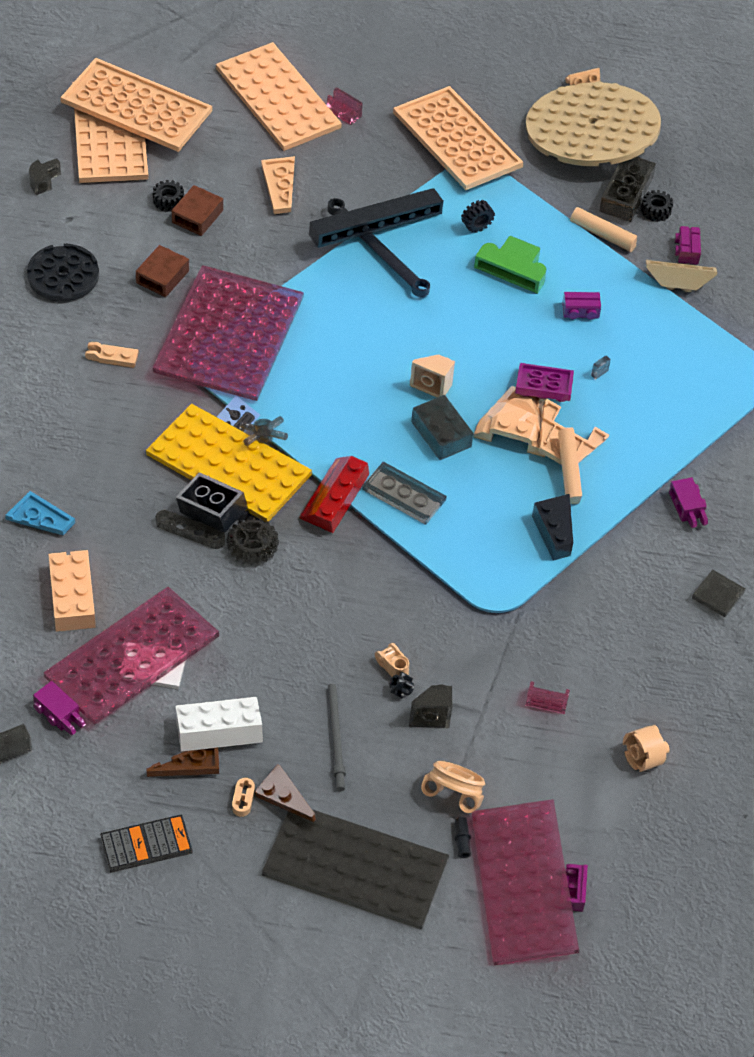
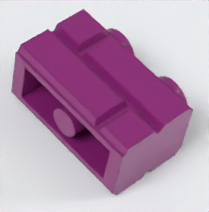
[674,226,701,265]
[562,292,601,319]

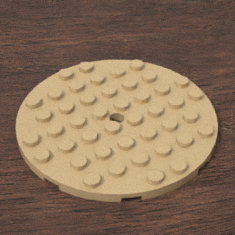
[526,81,661,166]

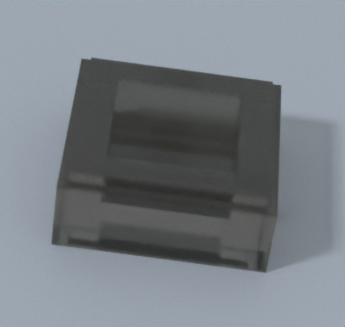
[591,355,611,380]

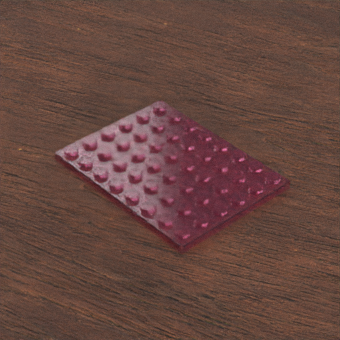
[153,265,304,401]

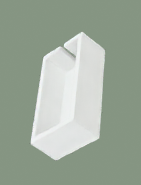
[176,697,263,751]

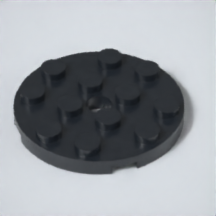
[27,243,99,301]

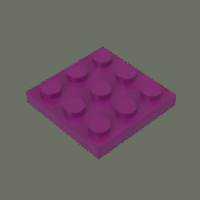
[515,363,574,402]

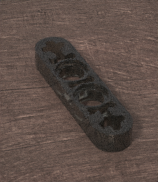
[155,510,225,549]

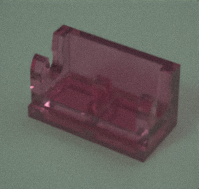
[327,87,363,125]
[525,681,570,714]

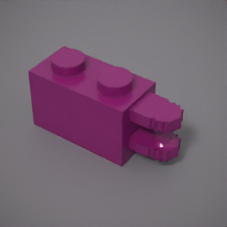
[669,477,708,528]
[33,681,86,735]

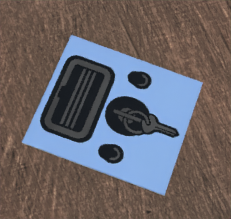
[217,396,260,433]

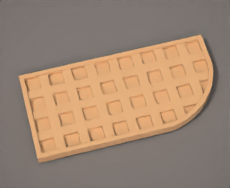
[72,82,149,183]

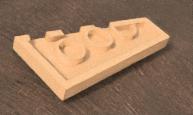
[261,156,295,214]

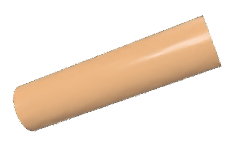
[570,207,637,252]
[558,427,582,504]

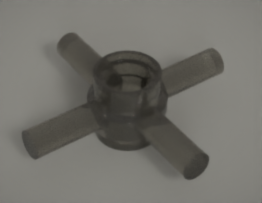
[239,416,288,446]

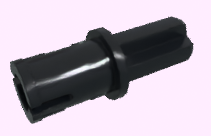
[455,816,471,858]

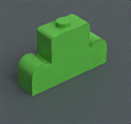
[474,236,547,294]

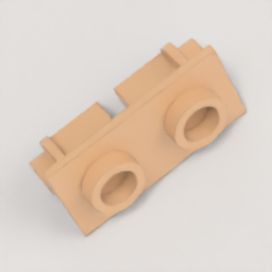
[565,68,600,85]

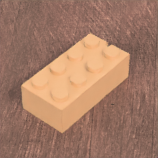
[49,550,96,632]

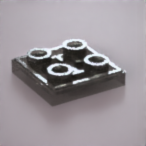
[692,569,746,617]

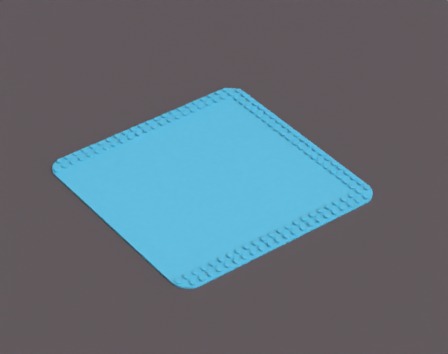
[190,169,754,613]

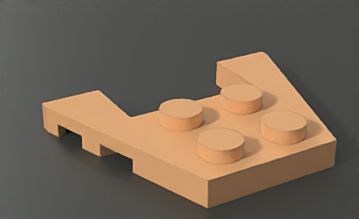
[538,399,609,464]

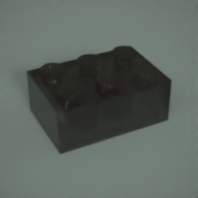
[411,395,474,460]

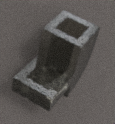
[29,158,61,195]

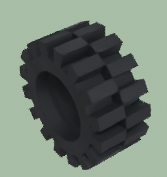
[153,180,184,212]
[641,190,673,222]
[461,200,495,233]

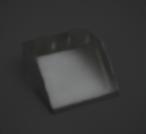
[409,684,452,728]

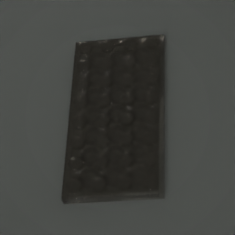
[262,809,449,930]

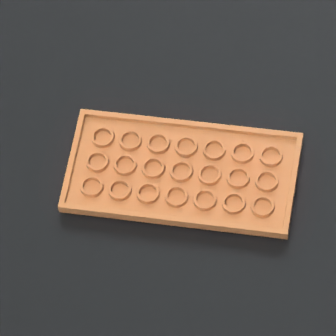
[216,42,342,151]
[61,58,212,152]
[393,86,523,190]

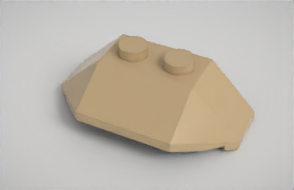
[646,260,717,292]

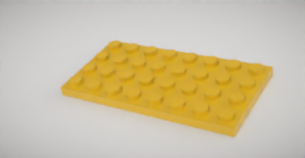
[146,403,312,523]

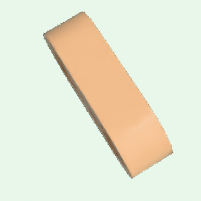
[232,778,255,817]

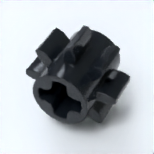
[389,672,414,699]

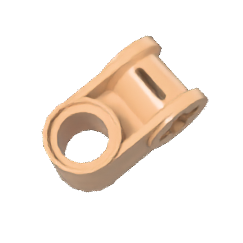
[375,643,409,677]

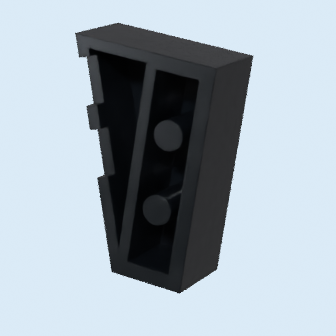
[532,494,574,561]

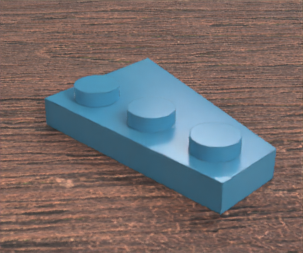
[5,491,75,535]

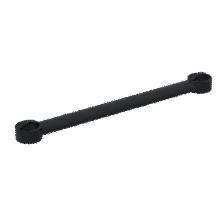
[327,198,430,297]

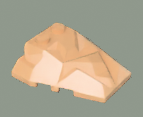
[473,386,546,457]

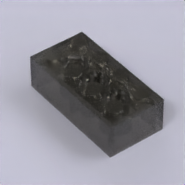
[599,157,656,222]

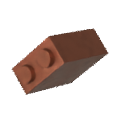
[172,185,223,236]
[136,245,189,297]

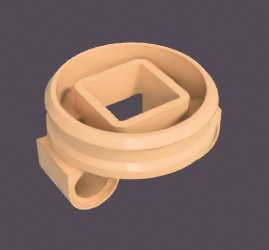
[421,761,485,813]

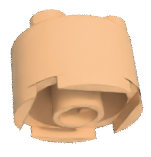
[623,725,669,772]

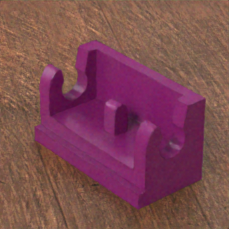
[560,864,588,912]

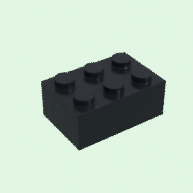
[176,472,248,533]

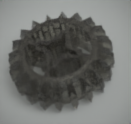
[227,517,279,566]

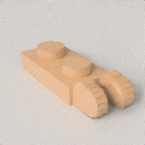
[85,342,139,368]

